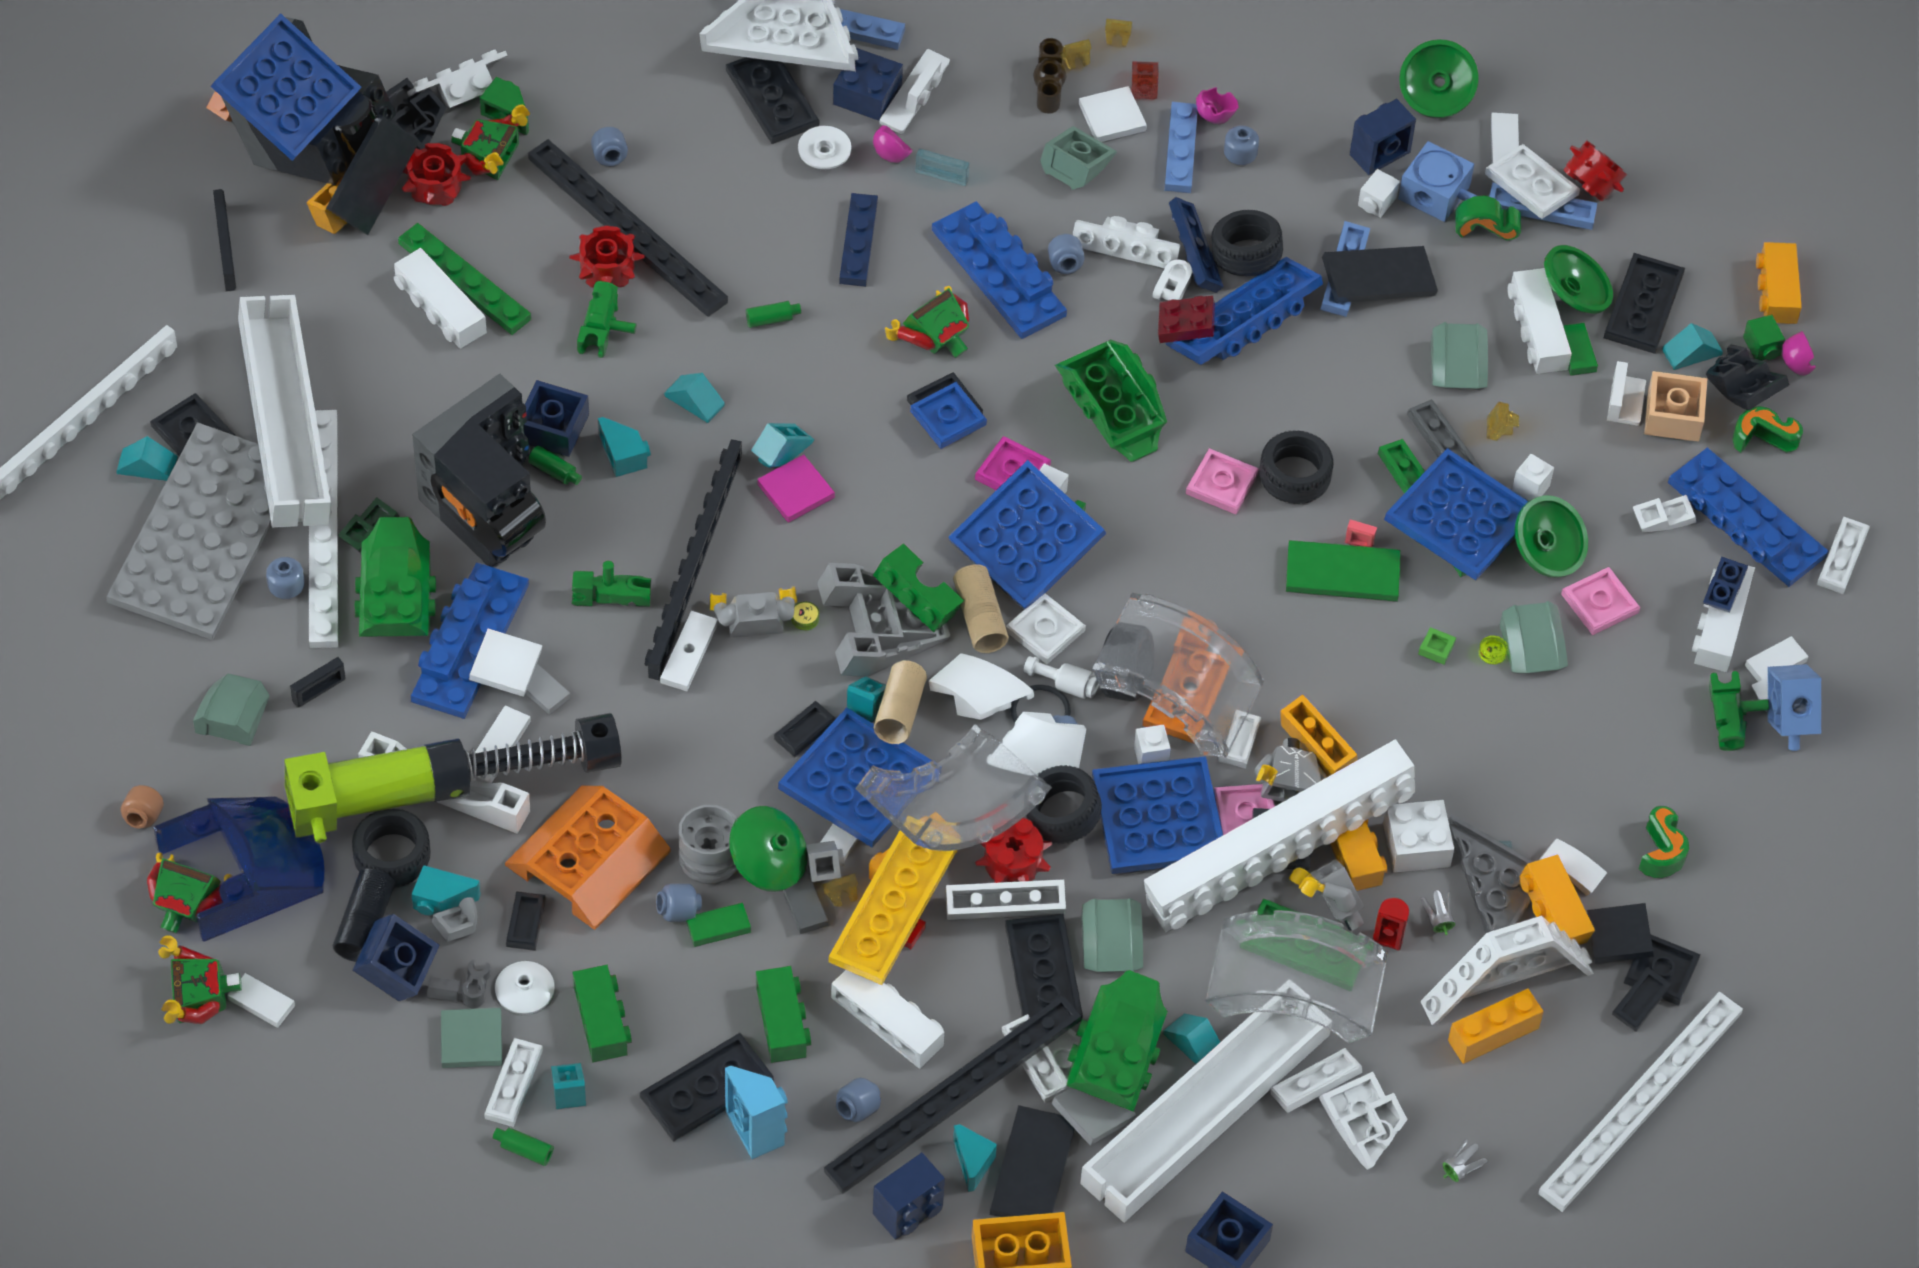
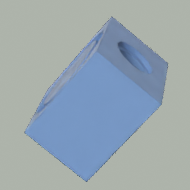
[1398,141,1477,222]
[1768,664,1821,751]

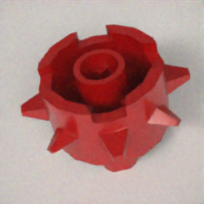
[1563,140,1627,201]
[402,143,471,206]
[569,226,644,288]
[975,818,1052,883]

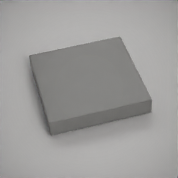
[1051,1088,1136,1146]

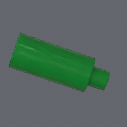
[746,301,801,328]
[528,446,582,485]
[492,1127,554,1166]

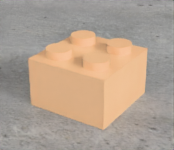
[1644,371,1707,442]

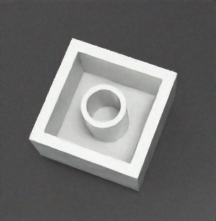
[1383,800,1454,873]

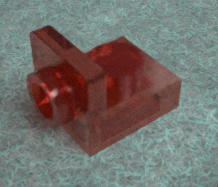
[1131,61,1159,99]

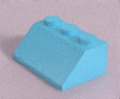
[725,1066,788,1159]

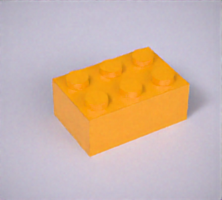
[971,1212,1072,1268]

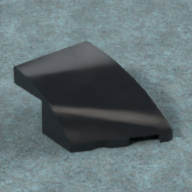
[386,78,446,150]
[1706,344,1790,411]

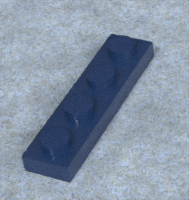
[839,193,878,287]
[1169,197,1224,293]

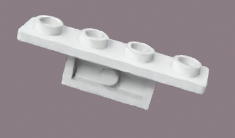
[407,49,508,109]
[880,49,950,134]
[1073,216,1180,268]

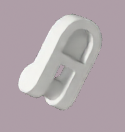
[1152,260,1192,300]

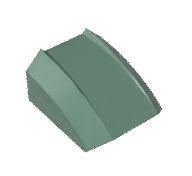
[1040,126,1117,190]
[1431,322,1488,389]
[1499,601,1568,673]
[193,674,270,746]
[1081,898,1143,972]

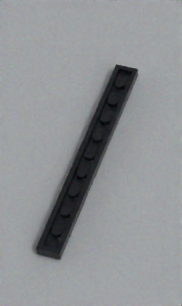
[528,139,728,317]
[644,439,742,681]
[824,995,1081,1194]

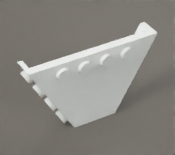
[699,0,858,72]
[1420,916,1594,1026]

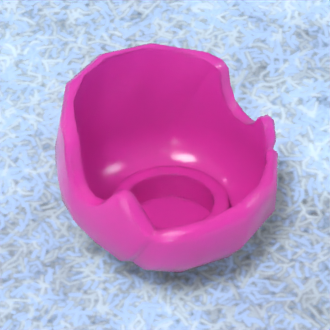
[1196,87,1239,125]
[873,125,913,163]
[1782,331,1816,376]

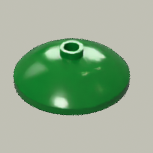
[1399,39,1479,118]
[1544,245,1613,314]
[1515,495,1588,578]
[729,806,807,892]

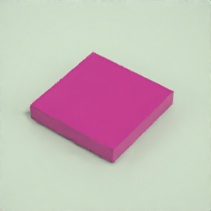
[975,436,1051,490]
[757,454,835,523]

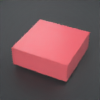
[1345,519,1377,547]

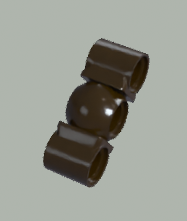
[1033,38,1067,114]

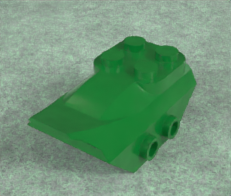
[1055,339,1167,462]
[355,517,436,637]
[1066,970,1168,1112]

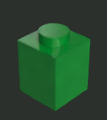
[1743,315,1785,360]

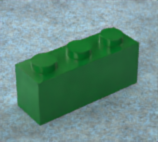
[572,964,632,1063]
[756,966,811,1063]

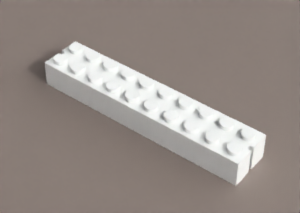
[238,295,331,528]
[1144,739,1415,933]
[1080,981,1333,1223]

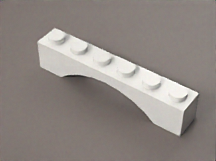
[358,731,530,834]

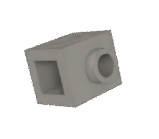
[806,841,845,882]

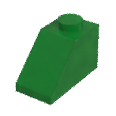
[480,77,529,135]

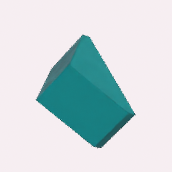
[1662,323,1723,370]
[664,373,725,423]
[116,436,178,481]
[847,676,886,722]
[1163,1013,1220,1064]
[551,1063,586,1109]
[953,1124,997,1192]

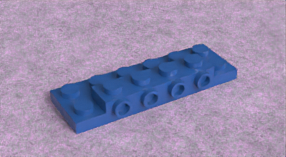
[932,201,1067,339]
[1166,257,1323,365]
[1668,447,1829,587]
[411,562,529,719]

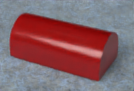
[1372,898,1409,950]

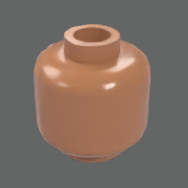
[121,785,164,829]

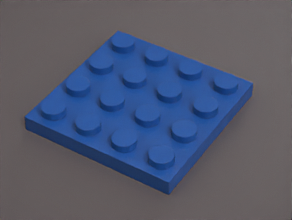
[210,13,361,161]
[1384,448,1528,581]
[948,460,1106,610]
[778,707,940,848]
[1092,756,1223,874]

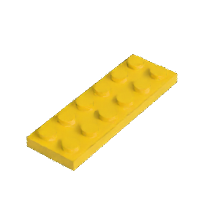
[828,819,959,985]

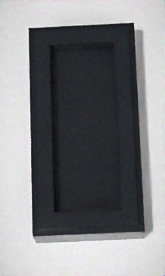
[290,657,346,707]
[774,701,836,757]
[506,891,546,951]
[1612,967,1672,1032]

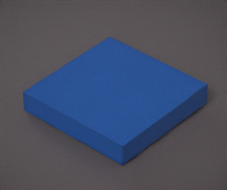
[910,382,987,449]

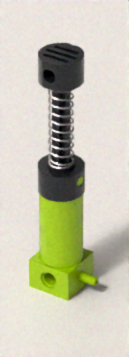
[284,713,622,843]

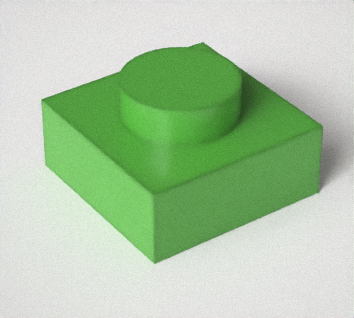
[1418,627,1456,665]

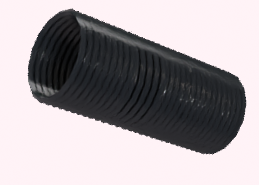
[332,868,395,962]

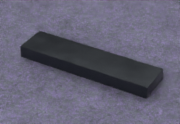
[213,189,236,291]

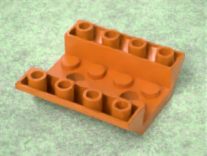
[505,785,671,930]

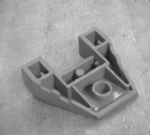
[817,563,951,676]

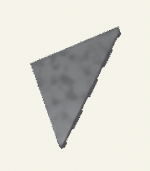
[1448,814,1534,934]

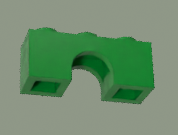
[873,543,964,632]

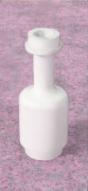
[1024,656,1099,699]

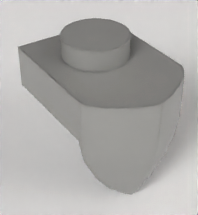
[432,897,478,942]

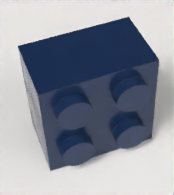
[833,48,903,121]
[1349,98,1416,175]
[524,380,589,457]
[352,914,440,1001]
[873,1152,945,1240]
[1185,1191,1273,1268]

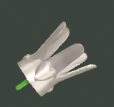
[1421,890,1455,935]
[1443,1139,1488,1182]

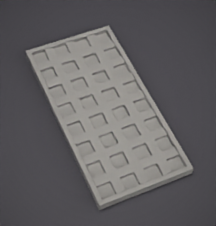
[107,422,271,640]

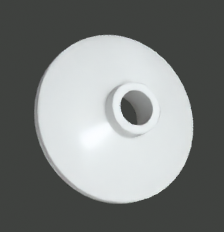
[798,126,851,169]
[495,961,555,1015]

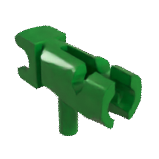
[577,281,637,358]
[572,561,651,607]
[1709,671,1769,751]

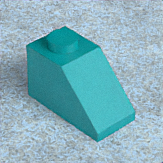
[598,417,651,477]
[751,423,815,468]
[411,865,481,916]

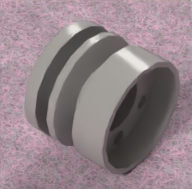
[679,805,737,883]

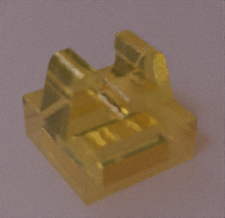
[1105,19,1132,47]
[1062,39,1092,70]
[1487,401,1519,441]
[822,873,859,907]

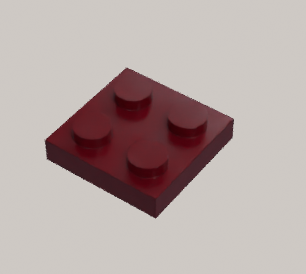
[1158,295,1215,343]

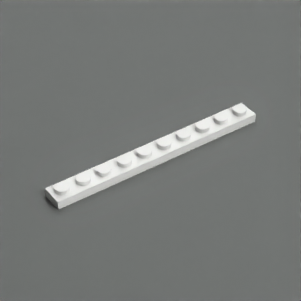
[0,325,177,500]
[309,410,339,649]
[1538,992,1743,1212]

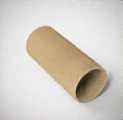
[953,564,1009,653]
[873,661,927,744]

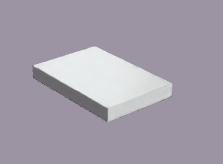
[1485,144,1580,219]

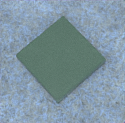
[441,1008,502,1068]

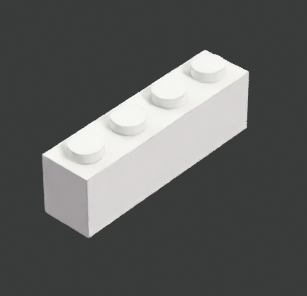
[394,248,487,349]
[1508,268,1572,374]
[1692,566,1755,672]
[945,880,1066,920]
[831,970,945,1069]

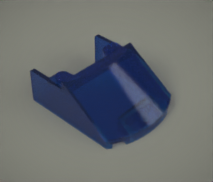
[153,796,325,942]

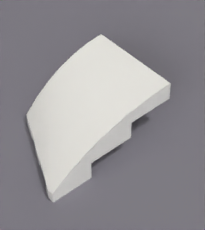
[929,653,1034,720]
[988,712,1086,777]
[1319,1072,1408,1170]

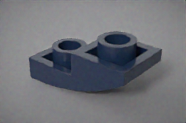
[1703,557,1748,613]

